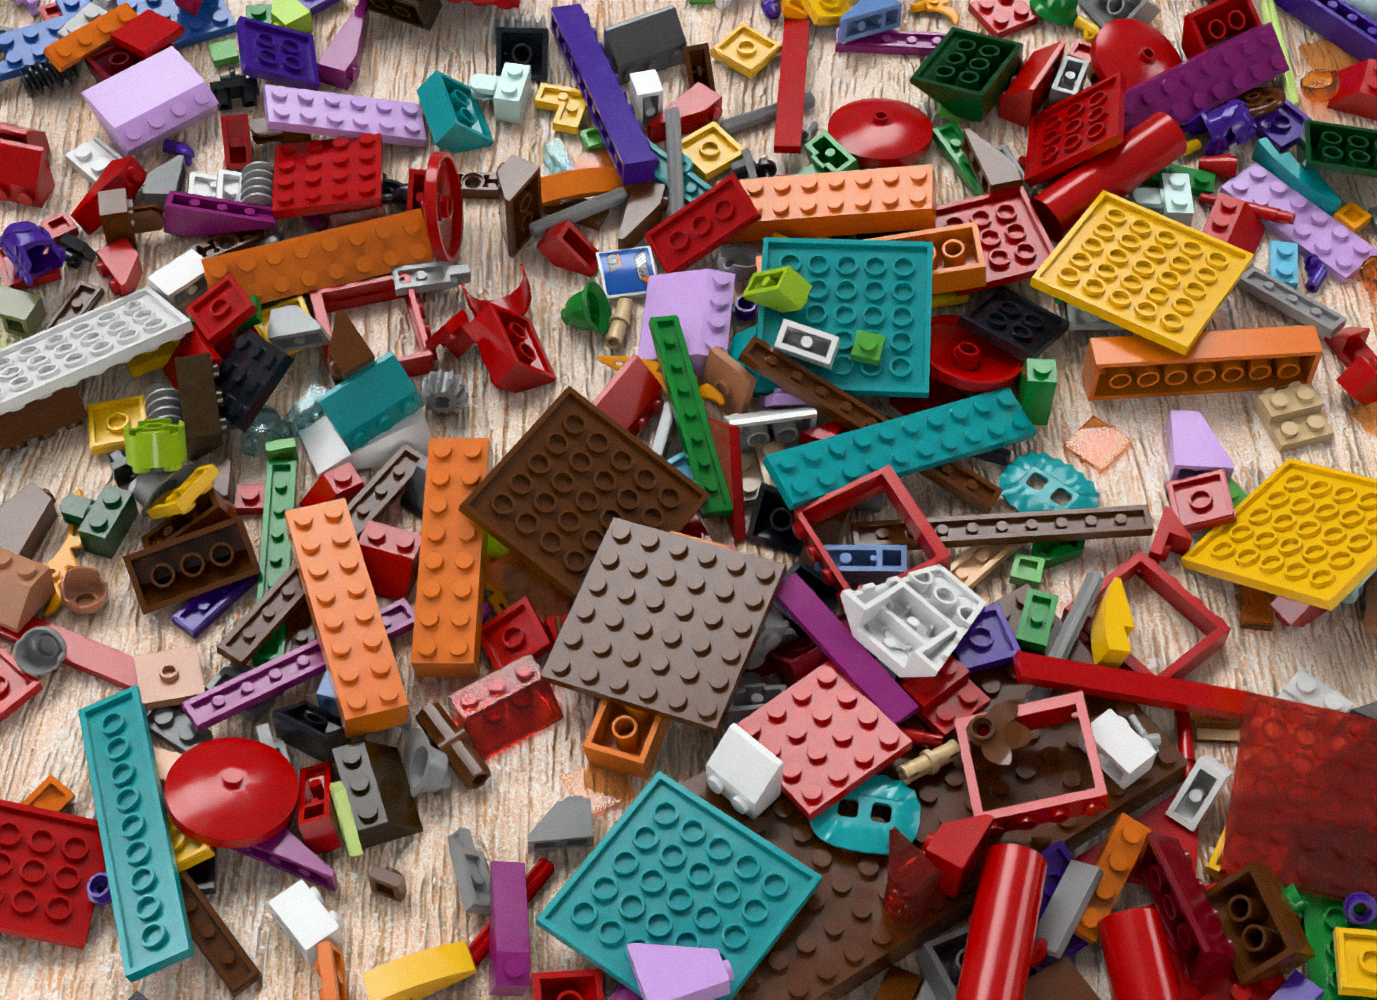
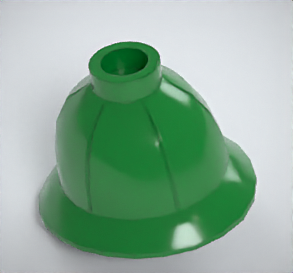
[1029,0,1078,26]
[561,281,612,334]

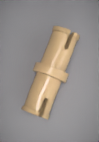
[604,297,634,349]
[896,739,962,785]

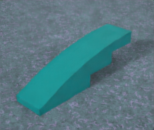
[1251,137,1342,217]

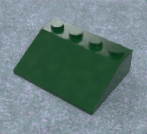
[910,27,1024,123]
[1296,119,1377,178]

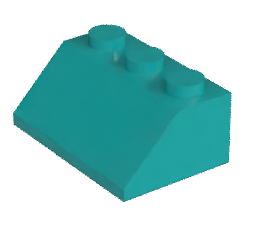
[416,70,494,153]
[316,350,425,453]

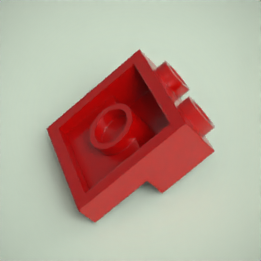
[901,654,991,741]

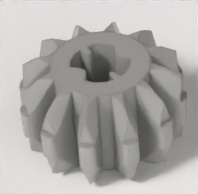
[420,368,469,416]

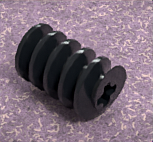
[19,58,79,98]

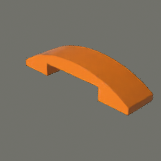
[541,167,632,207]

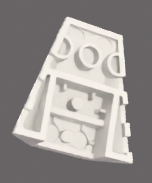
[298,409,432,479]
[840,564,987,677]

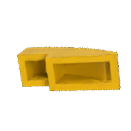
[1091,577,1135,668]
[361,941,478,1000]

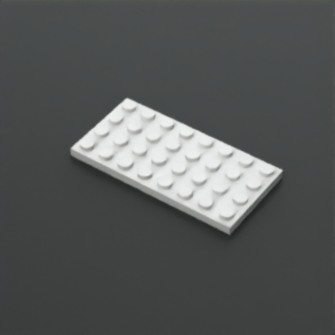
[0,286,194,415]

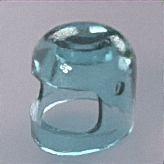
[240,405,284,457]

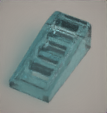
[543,137,574,174]
[281,382,330,439]

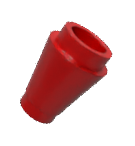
[1198,153,1237,180]

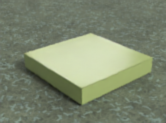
[329,780,363,857]

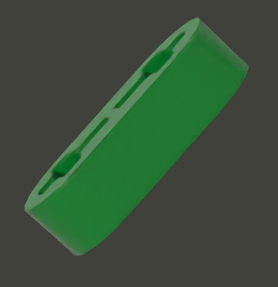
[1030,540,1085,569]

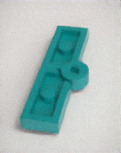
[649,140,712,204]

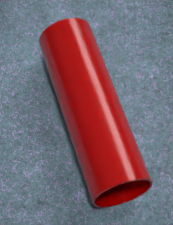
[1030,112,1187,242]
[955,843,1048,1000]
[1097,908,1181,1000]

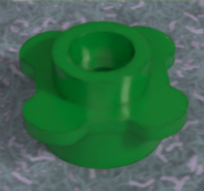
[1280,883,1309,918]

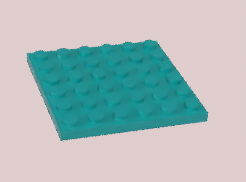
[754,237,933,398]
[536,771,822,1000]

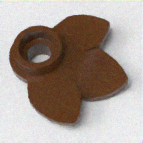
[967,703,1033,766]

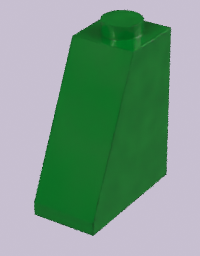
[1016,358,1057,426]

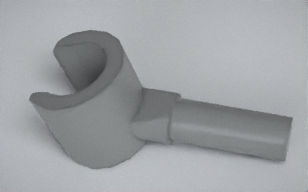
[802,121,818,144]
[1128,714,1161,753]

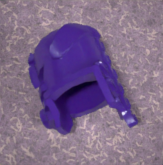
[1179,99,1257,157]
[0,221,66,286]

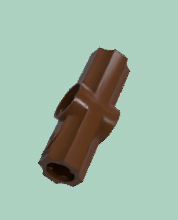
[416,702,491,790]

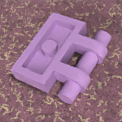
[758,388,812,409]

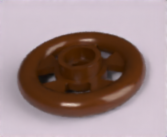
[1224,87,1286,118]

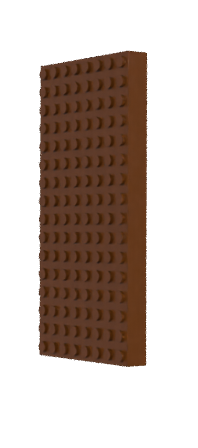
[614,583,1189,1000]

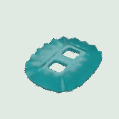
[999,452,1099,512]
[809,774,921,855]

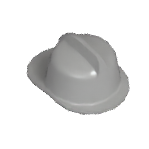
[128,464,195,517]
[403,728,451,797]

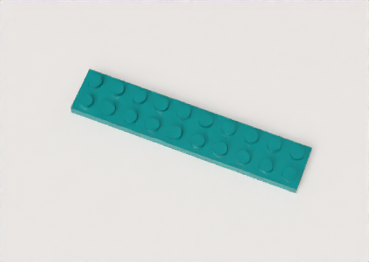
[762,387,1037,510]
[78,685,195,983]

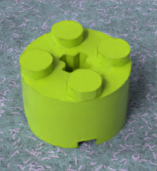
[123,418,188,473]

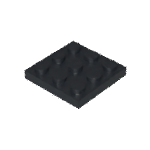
[957,286,1070,362]
[215,328,295,433]

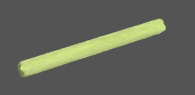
[1260,0,1300,108]

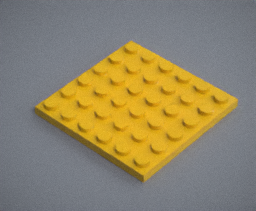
[1030,190,1254,355]
[1180,458,1377,611]

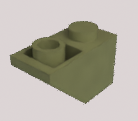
[0,285,47,338]

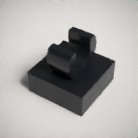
[59,233,97,270]

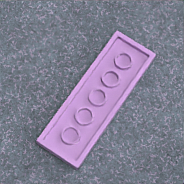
[263,84,426,148]
[1219,162,1377,285]

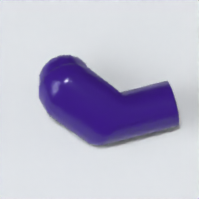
[761,0,781,20]
[162,139,195,166]
[1304,254,1327,293]

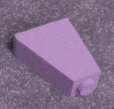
[1165,410,1234,481]
[627,943,734,1000]

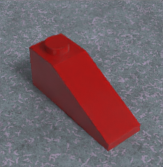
[647,82,723,144]
[71,156,147,235]
[298,761,342,854]

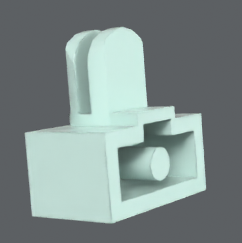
[470,62,532,124]
[1131,173,1194,227]

